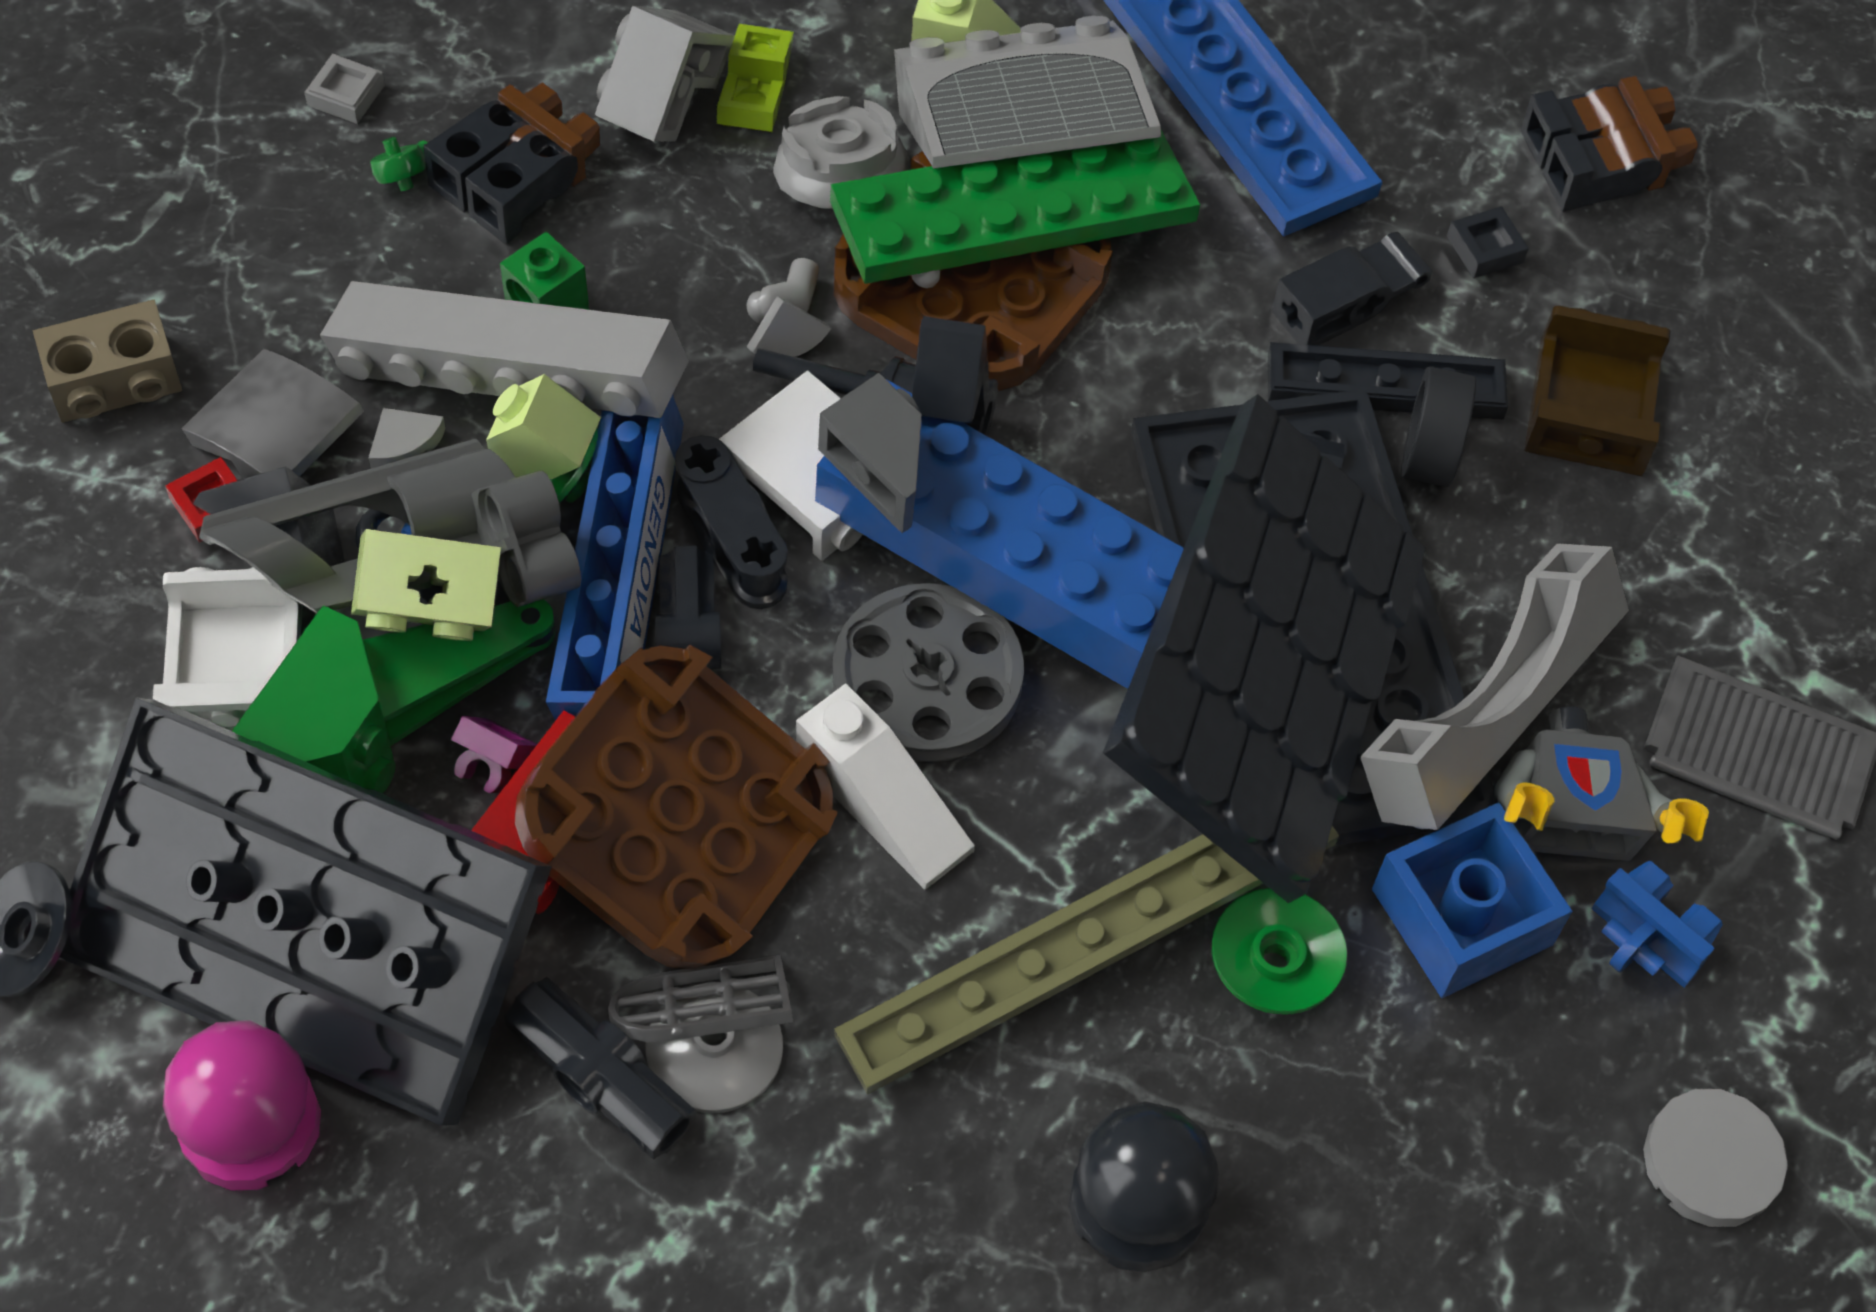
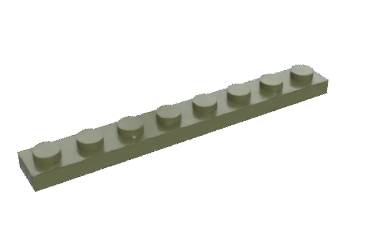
[834,826,1339,1095]

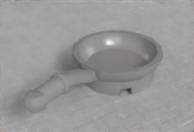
[773,96,940,288]

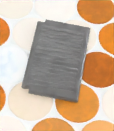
[1644,655,1876,840]

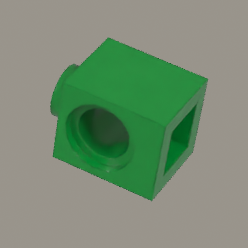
[500,232,589,310]

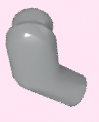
[747,258,820,323]

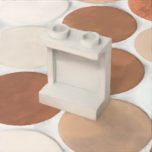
[719,370,862,561]
[153,567,303,731]

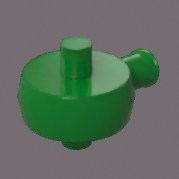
[370,137,428,191]

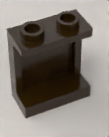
[1524,305,1671,476]

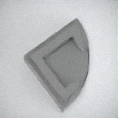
[747,296,831,357]
[369,408,445,468]

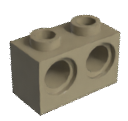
[33,299,183,423]

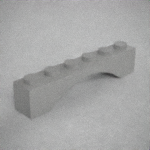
[1361,544,1629,830]

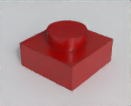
[165,457,238,543]

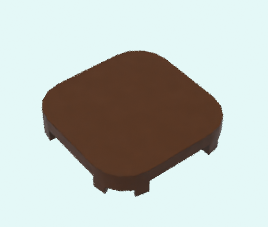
[834,151,1113,391]
[515,645,838,969]

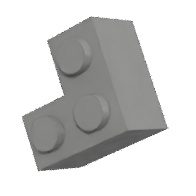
[595,6,735,142]

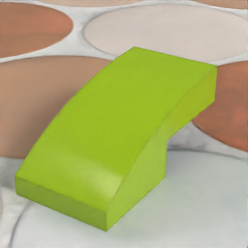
[717,24,794,132]

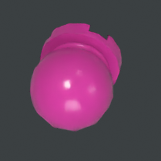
[163,1020,321,1190]

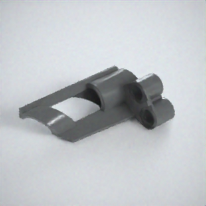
[199,439,581,613]

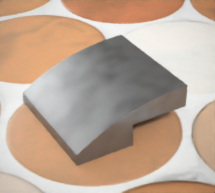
[182,349,364,479]

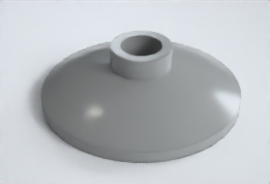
[646,982,783,1113]

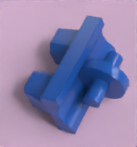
[1591,861,1723,988]

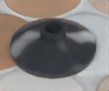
[0,861,72,997]

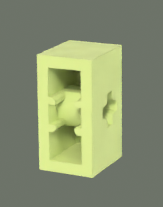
[351,529,501,641]

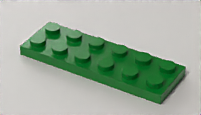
[830,130,1200,284]

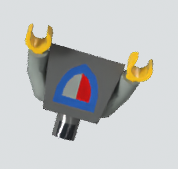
[1493,706,1709,861]

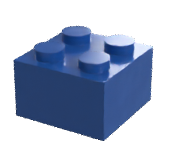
[1372,802,1573,999]

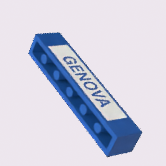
[546,395,684,721]

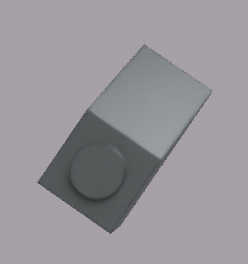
[818,373,922,533]

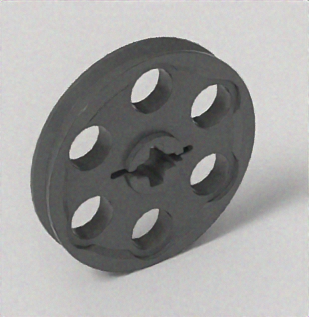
[832,583,1024,763]

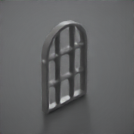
[608,955,793,1042]

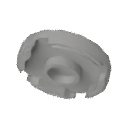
[1643,1089,1788,1227]

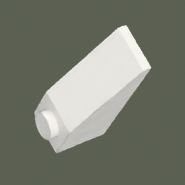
[796,683,975,890]

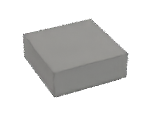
[304,54,385,124]

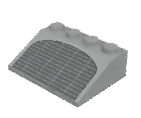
[894,16,1161,168]

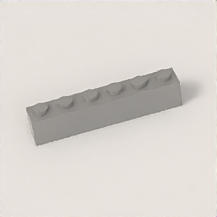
[320,281,689,418]

